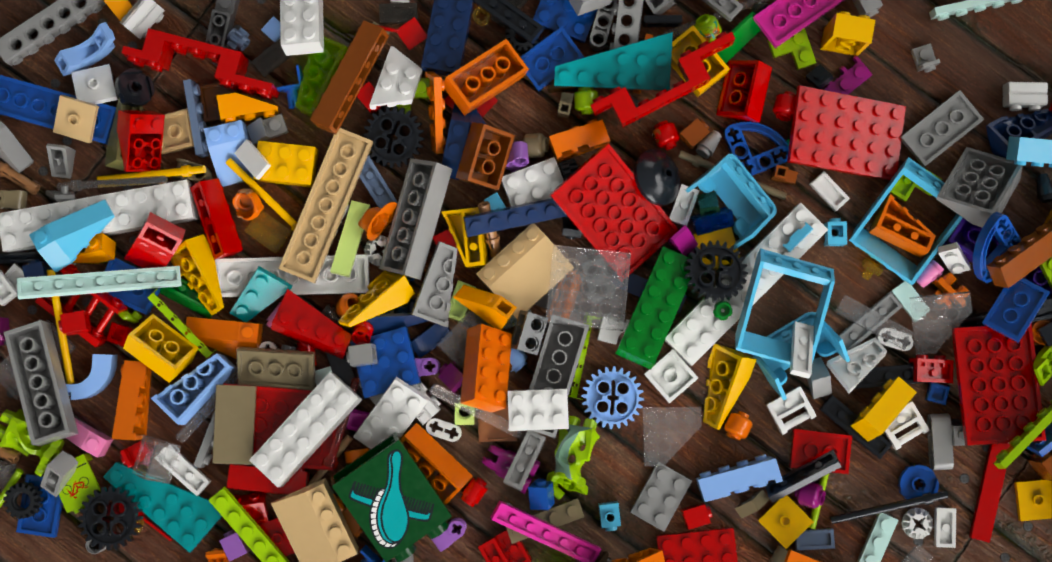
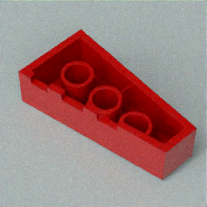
[271,289,351,359]

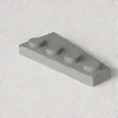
[411,241,458,328]

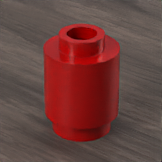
[461,477,488,507]

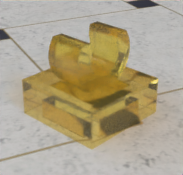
[861,257,883,281]

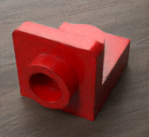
[106,322,134,347]
[120,439,154,468]

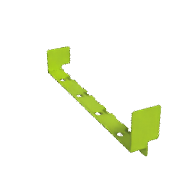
[147,288,216,358]
[568,315,603,400]

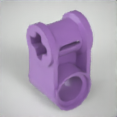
[505,141,529,173]
[415,358,441,377]
[431,517,467,552]

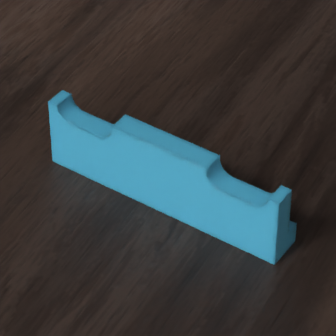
[783,222,813,253]

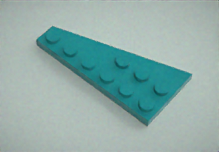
[554,32,673,91]
[103,462,222,553]

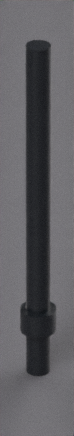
[830,491,948,524]

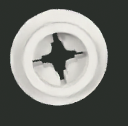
[364,235,388,266]
[902,508,934,539]

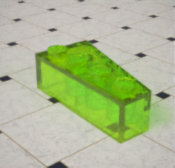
[295,36,348,117]

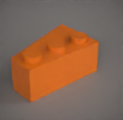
[548,119,610,163]
[869,194,936,258]

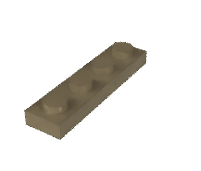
[505,498,584,544]

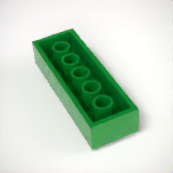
[615,246,690,370]

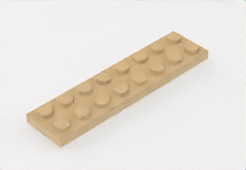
[278,128,373,283]

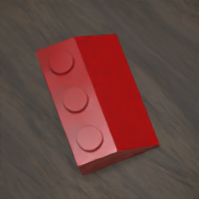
[716,60,772,123]

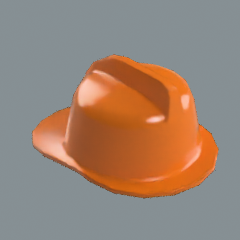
[358,202,397,241]

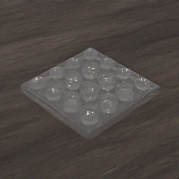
[545,245,631,331]

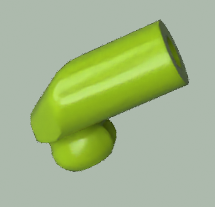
[118,310,142,324]

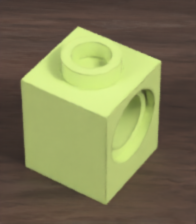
[455,397,475,425]

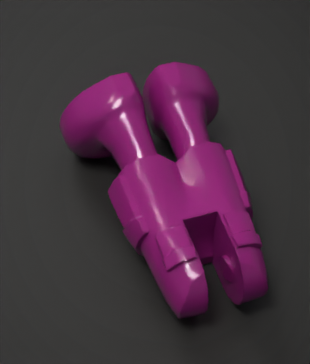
[481,445,541,494]

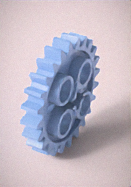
[581,366,644,429]

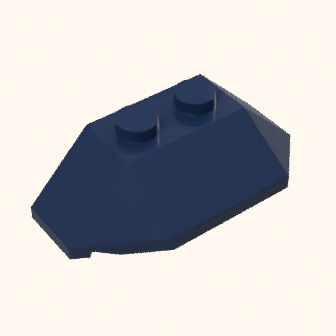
[442,104,487,180]

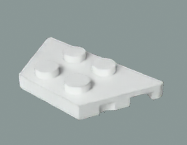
[369,46,422,110]

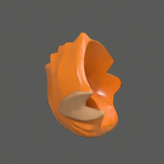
[232,189,264,221]

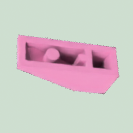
[67,418,114,458]

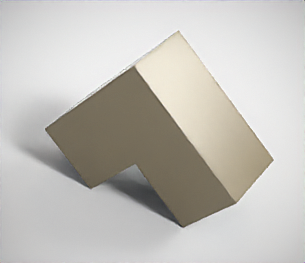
[557,92,574,119]
[735,489,770,519]

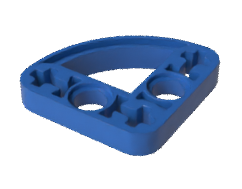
[723,122,789,176]
[973,212,1021,283]

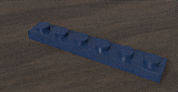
[463,198,566,237]

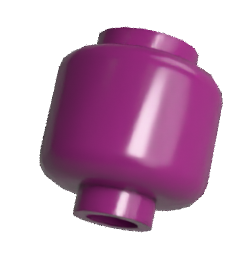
[795,482,826,509]

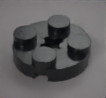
[115,68,155,107]

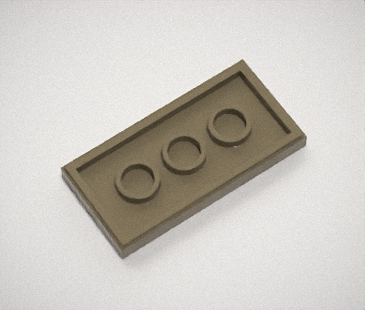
[236,347,315,390]
[212,385,257,465]

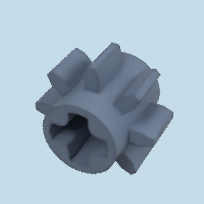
[226,27,250,51]

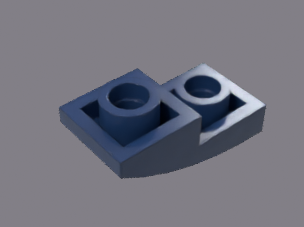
[410,323,453,358]

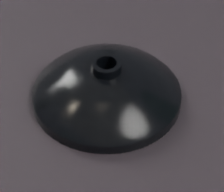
[634,149,681,206]

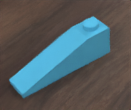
[29,200,115,272]

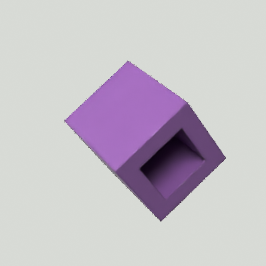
[219,529,251,562]

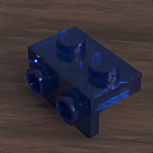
[690,207,734,236]

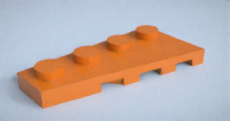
[425,71,446,154]

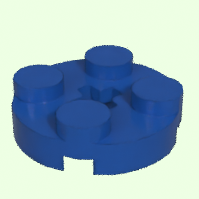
[898,464,939,499]

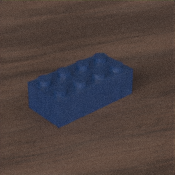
[421,0,474,76]

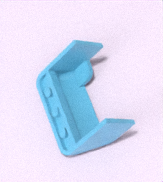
[686,154,777,250]
[753,312,850,400]

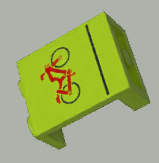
[59,453,101,514]

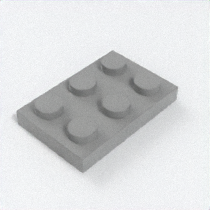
[630,462,692,532]

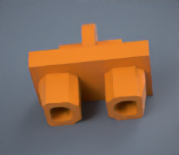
[932,272,970,307]

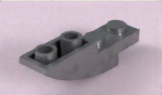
[205,0,240,48]

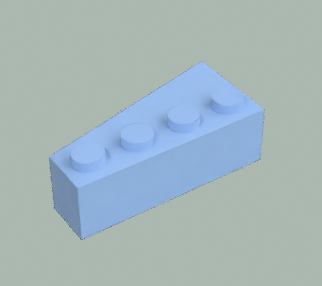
[151,353,237,425]

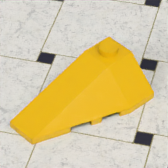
[171,234,224,315]
[338,271,415,327]
[703,344,757,430]

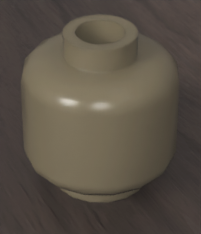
[523,133,549,158]

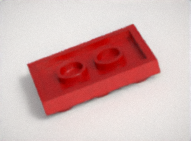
[789,429,852,474]

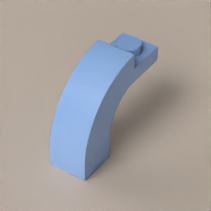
[54,22,115,76]
[66,354,118,400]

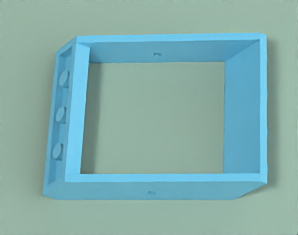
[849,157,963,285]
[735,248,835,365]

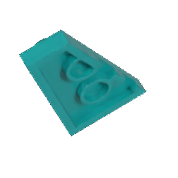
[230,266,293,322]

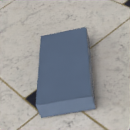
[794,528,835,551]

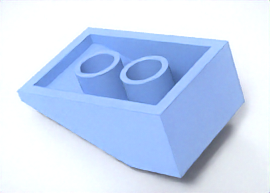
[204,120,255,187]

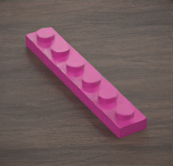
[490,500,601,562]

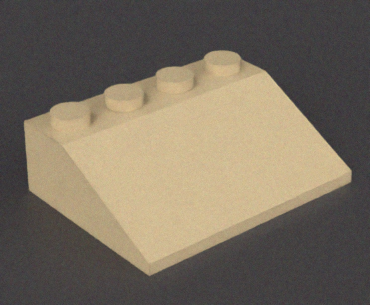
[476,223,574,319]
[271,478,359,562]

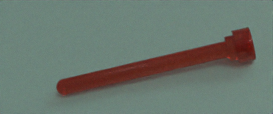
[322,378,359,469]

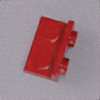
[909,355,954,383]
[230,492,269,528]

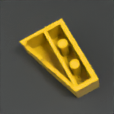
[441,207,488,268]
[851,377,917,442]

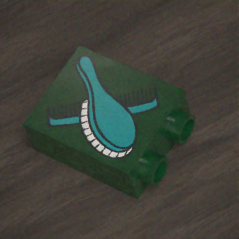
[330,432,452,562]

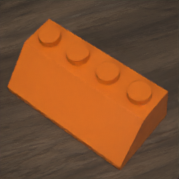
[401,423,473,505]

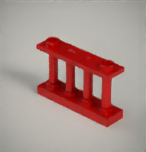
[35,264,128,347]

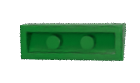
[717,12,761,63]
[160,278,213,319]

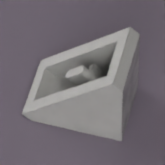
[46,143,76,179]
[807,357,832,399]

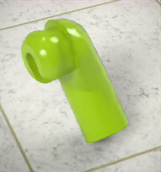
[546,471,565,500]

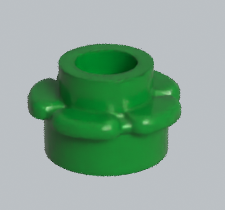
[713,301,733,320]

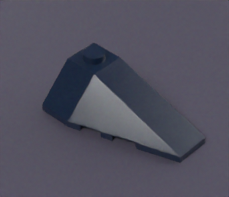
[986,109,1052,158]
[362,293,428,334]

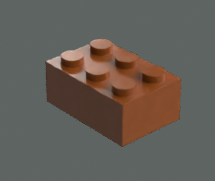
[456,122,515,191]

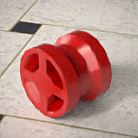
[351,321,374,345]

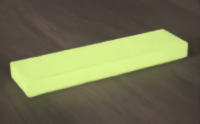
[330,200,371,277]

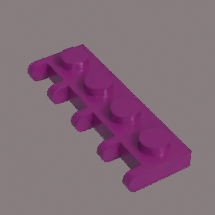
[824,55,873,95]

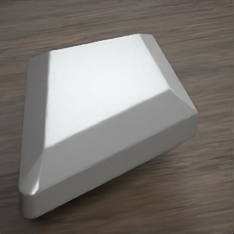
[45,185,75,202]

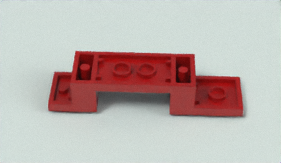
[121,28,280,100]
[590,31,735,128]

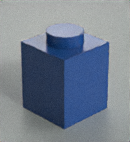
[528,479,555,510]

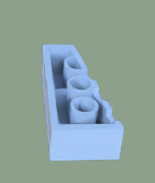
[696,454,783,502]

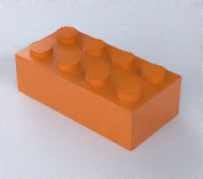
[444,39,529,116]
[460,324,512,413]

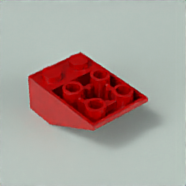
[117,110,165,172]
[124,212,186,268]

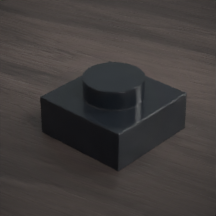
[806,64,833,89]

